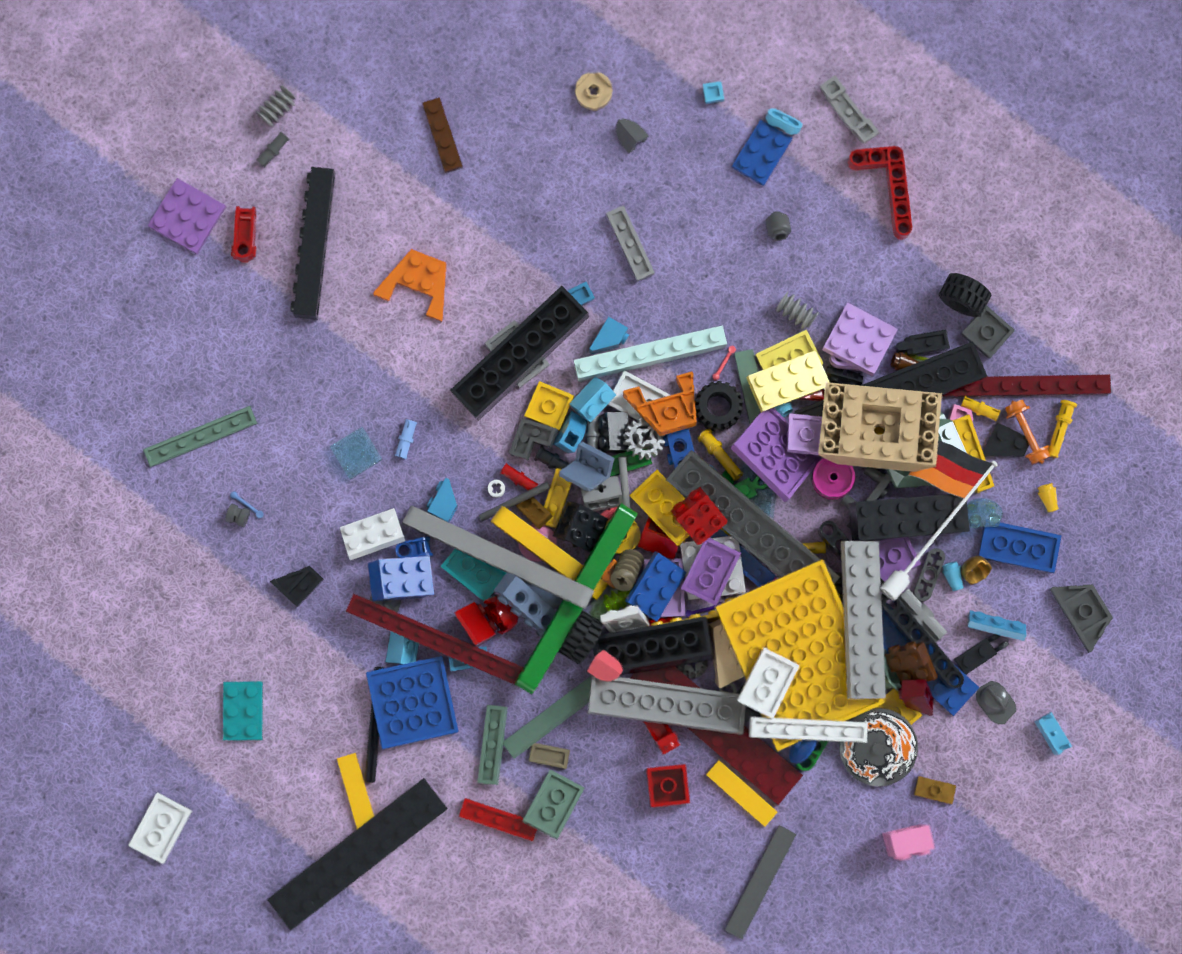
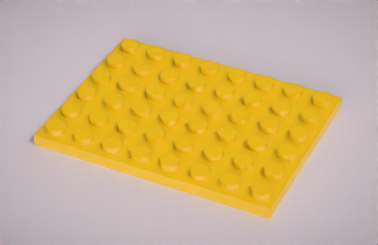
[715,559,884,751]

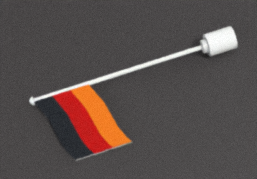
[880,441,997,601]

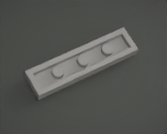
[606,206,655,282]

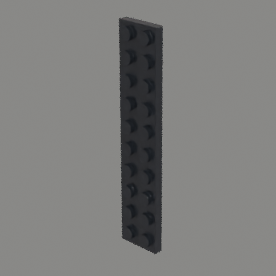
[794,341,987,417]
[267,778,448,931]

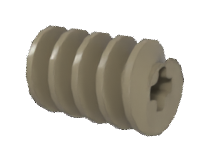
[611,549,644,591]

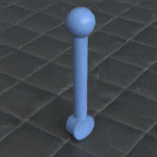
[230,491,264,518]

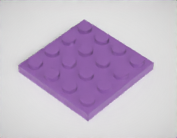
[730,408,822,502]

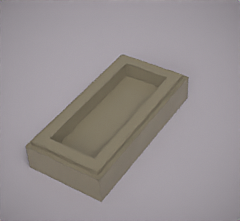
[528,743,570,769]

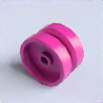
[812,458,855,500]

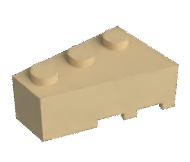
[710,619,744,689]

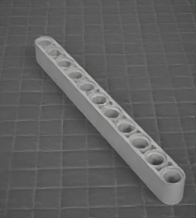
[402,506,594,609]

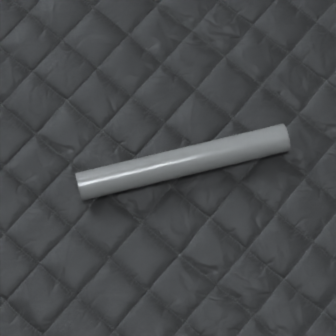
[619,457,630,508]

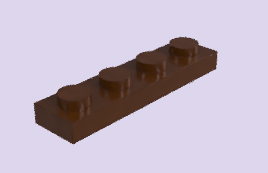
[422,97,463,173]

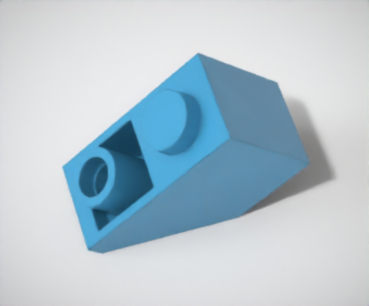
[553,411,587,454]
[426,478,458,523]

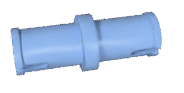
[395,419,417,459]

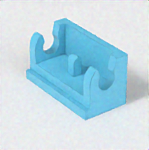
[1034,712,1072,755]

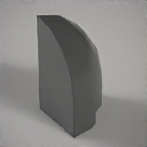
[616,119,649,153]

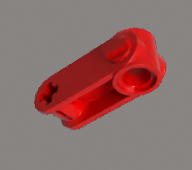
[231,206,257,263]

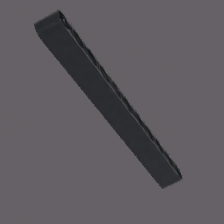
[818,521,964,689]

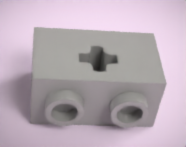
[580,476,623,511]

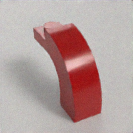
[643,721,680,755]

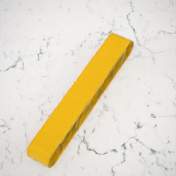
[491,506,608,600]

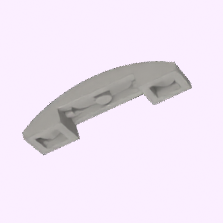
[820,76,880,144]

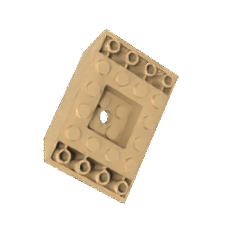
[818,382,942,472]

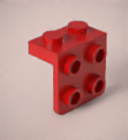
[670,487,727,545]

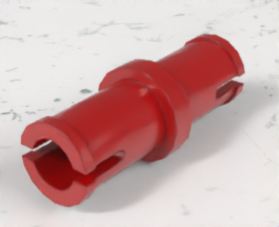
[500,463,538,491]

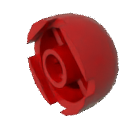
[484,595,519,635]

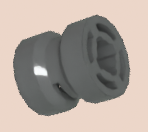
[225,504,250,528]

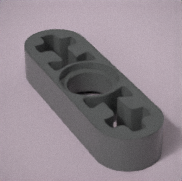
[913,548,945,602]

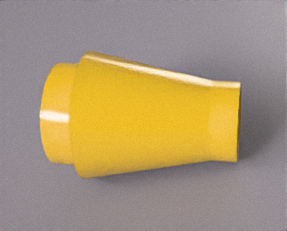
[1037,483,1059,512]

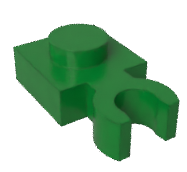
[734,476,769,500]

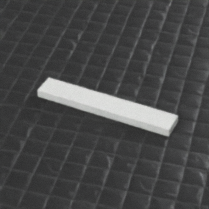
[749,717,868,743]

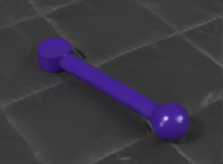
[685,602,723,618]

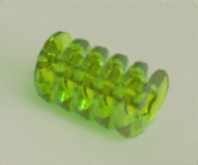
[603,582,636,611]

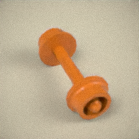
[1005,400,1050,465]

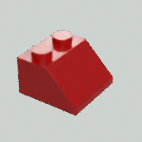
[638,516,679,560]
[454,602,497,647]

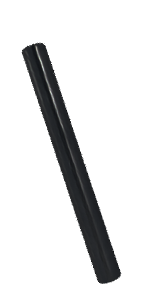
[365,666,384,783]

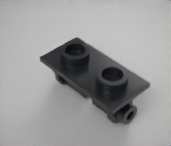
[825,365,864,386]

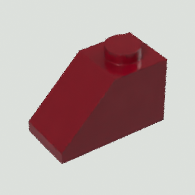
[899,679,934,716]

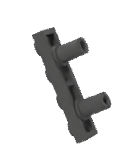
[840,467,892,529]

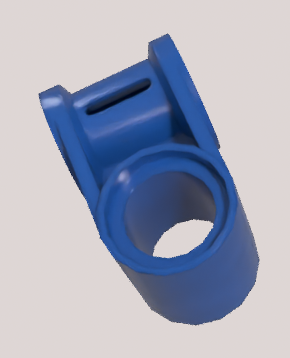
[395,537,433,558]

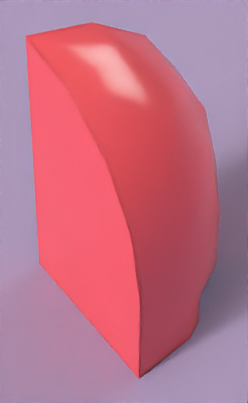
[587,650,623,681]

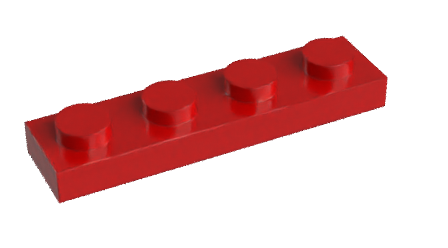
[459,798,537,841]

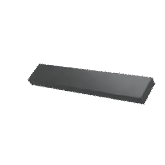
[725,825,797,939]

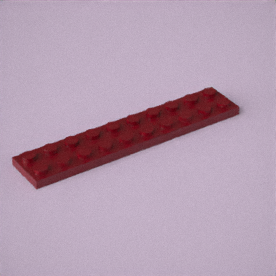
[629,666,803,805]

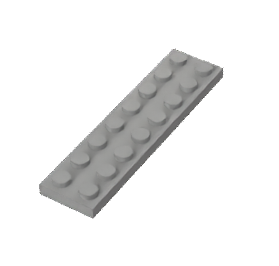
[841,541,886,699]
[588,675,746,735]

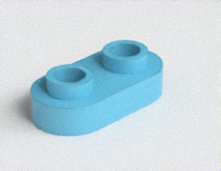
[765,109,802,135]

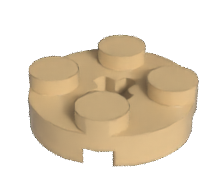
[575,72,613,111]

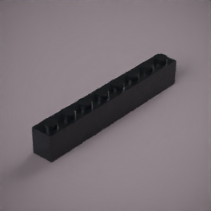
[291,167,336,320]

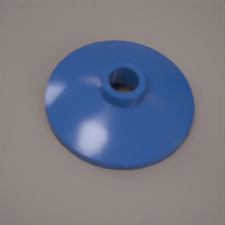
[789,740,817,764]

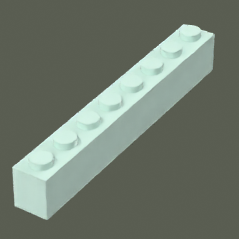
[574,325,727,382]

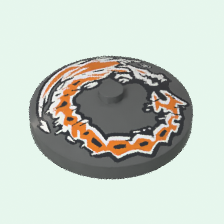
[839,708,918,786]

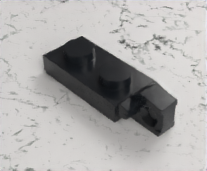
[895,330,950,355]

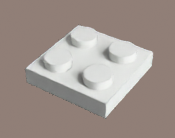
[600,606,650,633]

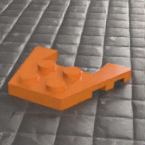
[373,249,447,322]
[623,371,697,436]

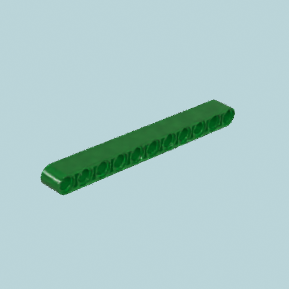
[515,503,638,695]

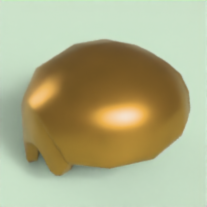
[961,556,992,585]

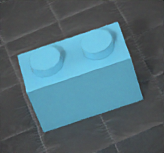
[569,377,616,423]

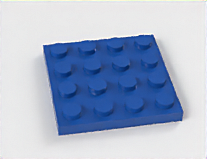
[366,656,459,749]

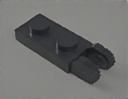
[954,634,1009,675]

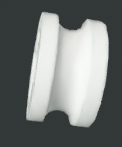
[488,480,505,498]

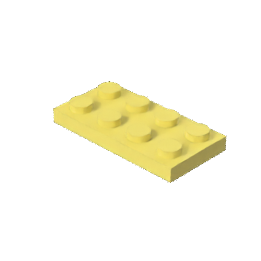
[746,351,829,413]

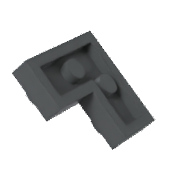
[509,418,558,460]

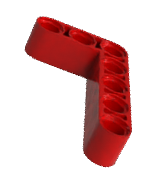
[847,146,912,240]

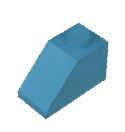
[589,317,629,354]

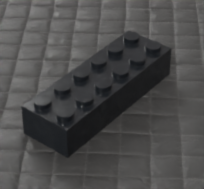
[848,494,970,541]
[593,616,715,675]

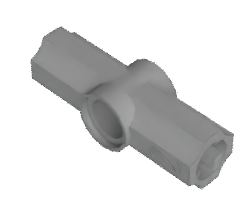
[898,589,947,642]

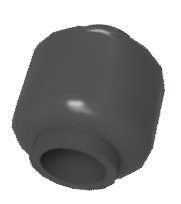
[765,211,791,241]

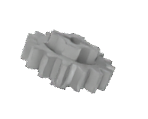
[623,418,665,460]

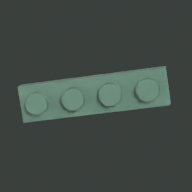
[477,705,508,785]

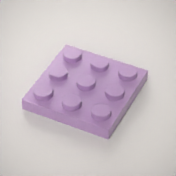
[822,302,898,377]

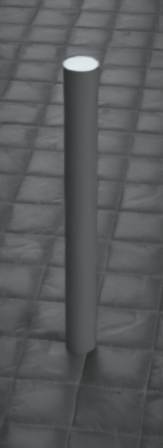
[479,481,551,522]

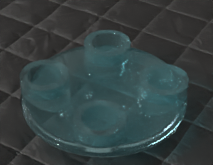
[967,498,1003,528]

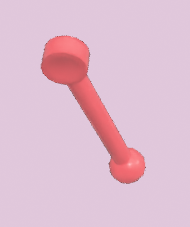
[712,346,736,381]

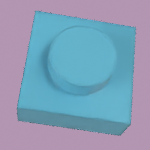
[702,81,724,104]

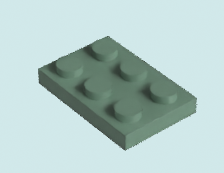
[523,769,584,840]

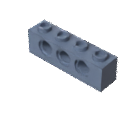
[494,573,556,637]

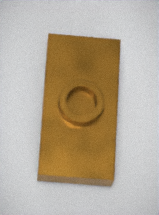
[515,497,553,529]
[914,776,957,804]

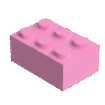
[882,824,935,860]

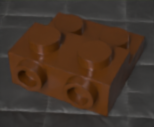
[884,641,938,685]

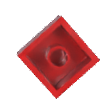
[646,764,690,807]

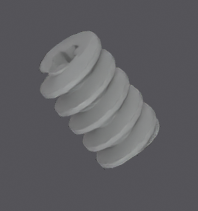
[255,85,296,127]
[776,292,819,330]

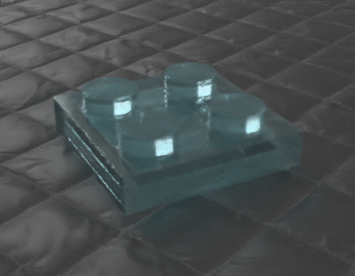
[330,427,383,480]

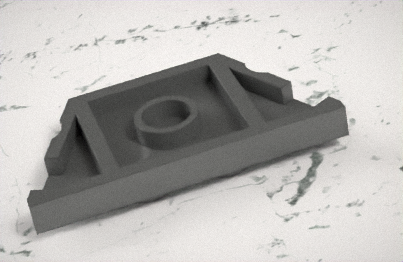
[1049,584,1113,653]

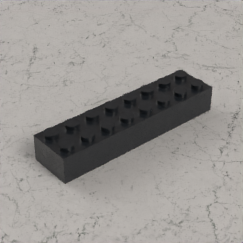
[450,286,589,421]

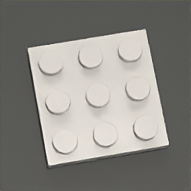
[680,536,746,600]

